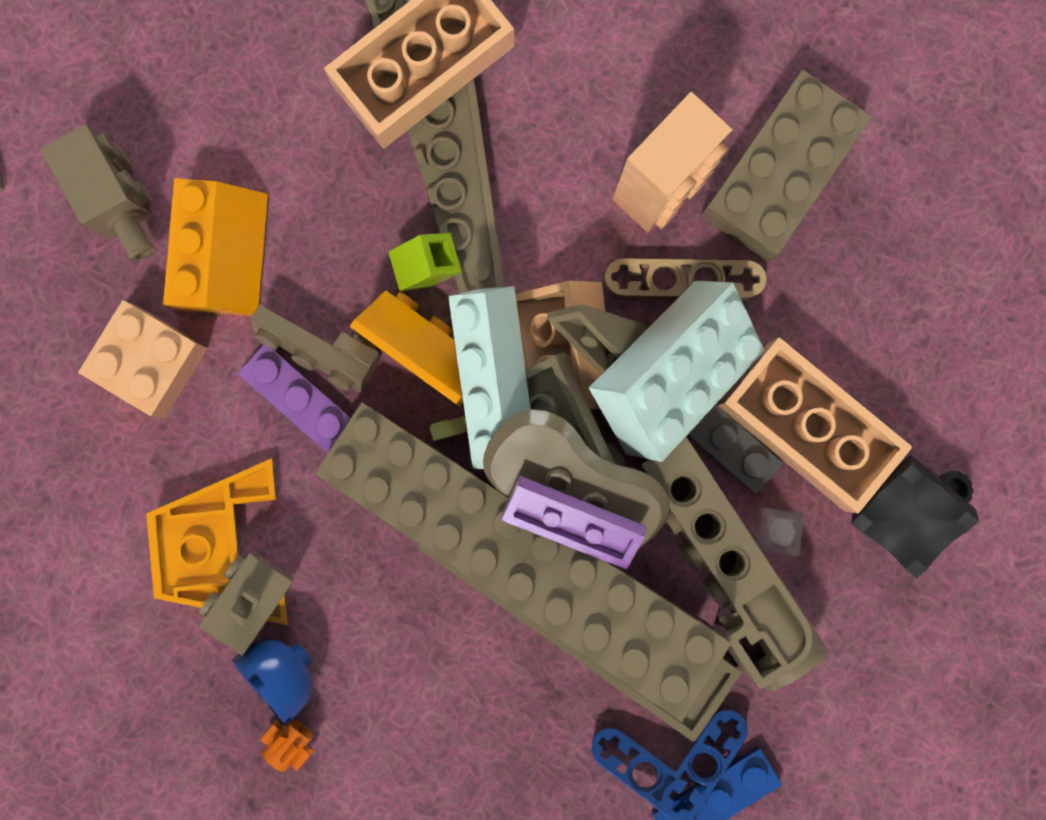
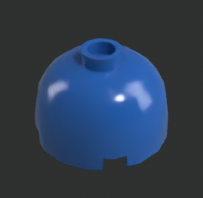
[231,638,314,725]

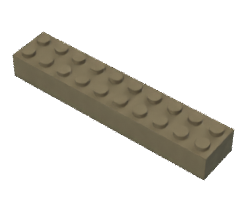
[315,402,732,722]

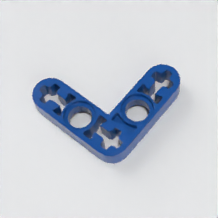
[591,710,748,820]

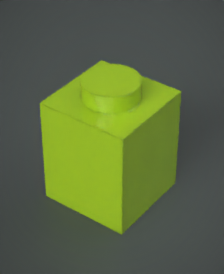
[388,233,462,291]

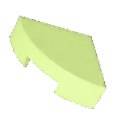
[430,415,467,442]

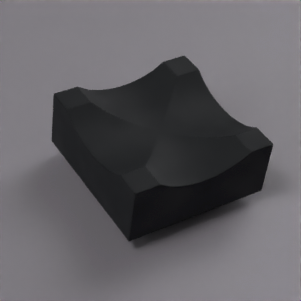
[851,454,979,579]

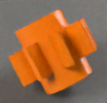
[260,718,314,772]

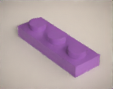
[238,345,351,453]
[501,476,646,570]

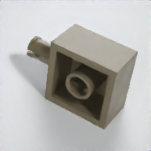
[40,124,156,262]

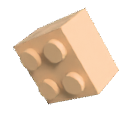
[78,300,208,418]

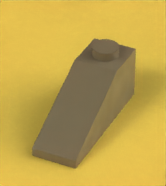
[546,304,648,375]

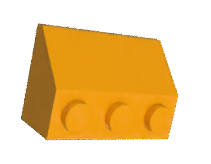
[163,178,269,316]
[350,290,463,407]

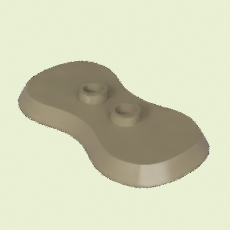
[483,410,670,551]

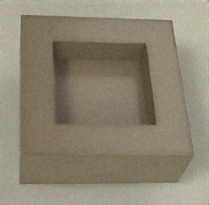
[333,332,379,379]

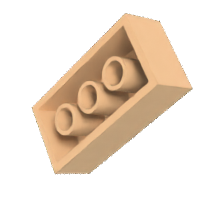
[324,0,514,149]
[612,91,733,233]
[717,337,912,513]

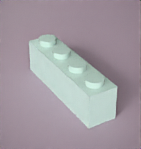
[448,286,531,469]

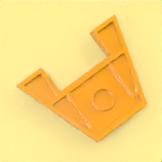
[146,458,288,625]

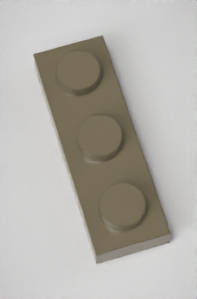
[251,305,370,393]

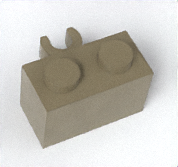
[198,551,294,656]

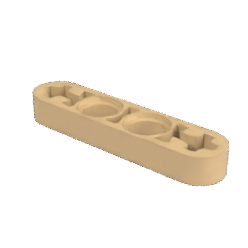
[604,258,767,300]

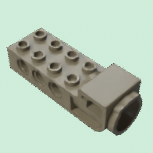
[633,437,829,692]

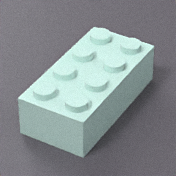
[589,281,765,462]

